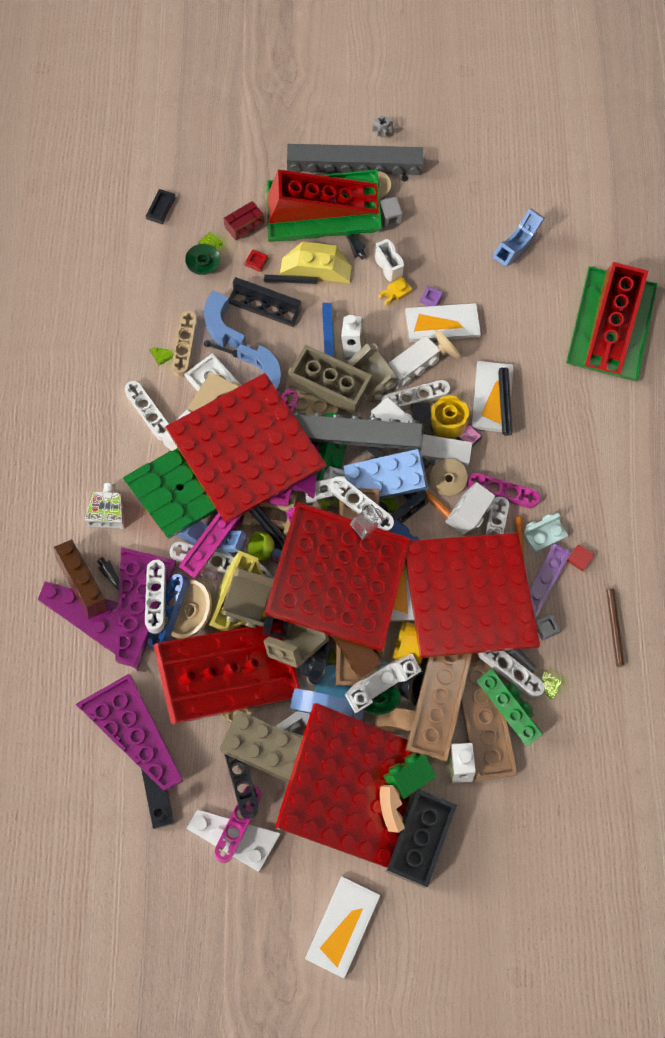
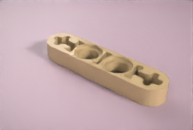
[172,311,197,377]

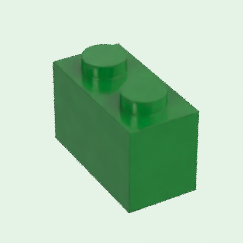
[383,753,436,799]

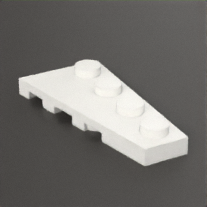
[186,810,280,872]

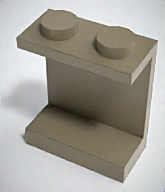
[347,343,400,403]
[221,568,274,629]
[264,624,329,668]

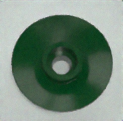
[185,244,220,275]
[363,686,401,715]

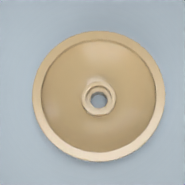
[165,580,212,639]

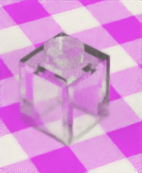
[350,504,385,539]

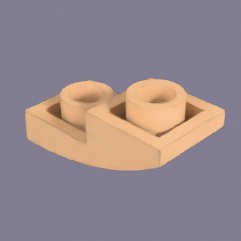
[375,708,415,732]
[380,785,405,832]

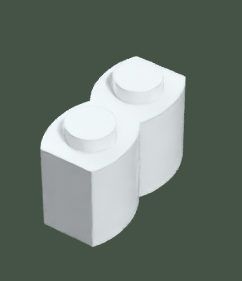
[375,239,404,282]

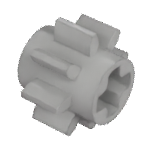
[372,116,393,138]

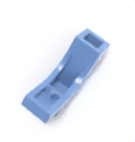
[492,208,545,267]
[204,291,246,348]
[237,344,281,393]
[176,521,247,555]
[290,689,364,721]

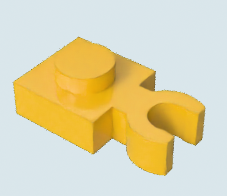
[379,276,412,305]

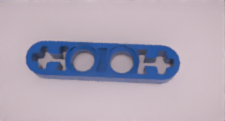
[322,302,334,357]
[148,574,189,648]

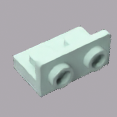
[523,513,568,554]

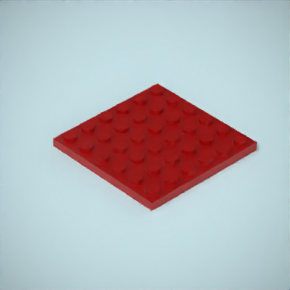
[165,373,326,524]
[264,502,410,651]
[404,533,540,658]
[275,703,417,868]

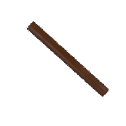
[606,589,625,667]

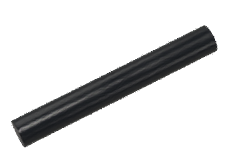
[264,274,317,284]

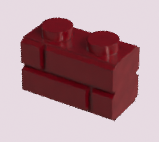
[223,201,264,240]

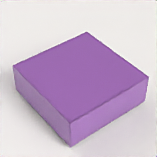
[420,286,444,306]

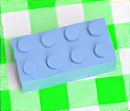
[343,449,429,500]

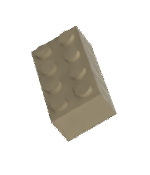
[288,344,372,415]
[220,710,302,783]

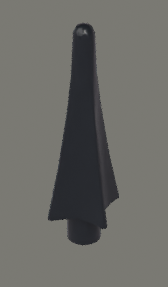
[346,234,367,260]
[97,557,119,590]

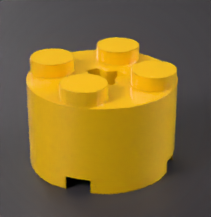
[431,395,469,439]
[392,621,422,665]

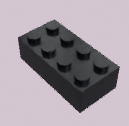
[386,789,457,888]

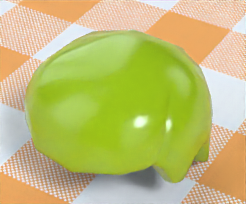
[248,531,274,561]

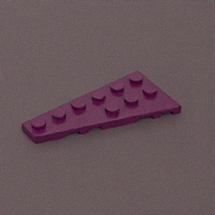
[115,547,177,668]
[38,581,156,671]
[75,674,184,792]

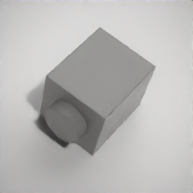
[380,197,402,228]

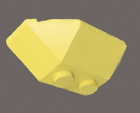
[280,241,352,284]
[208,551,264,631]

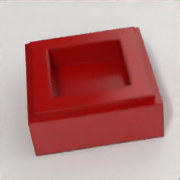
[245,249,268,272]
[567,544,594,572]

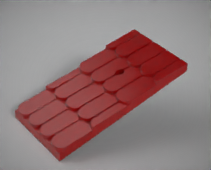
[153,621,300,725]

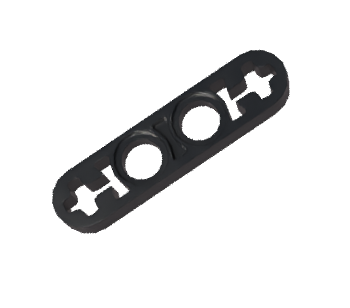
[224,754,259,819]

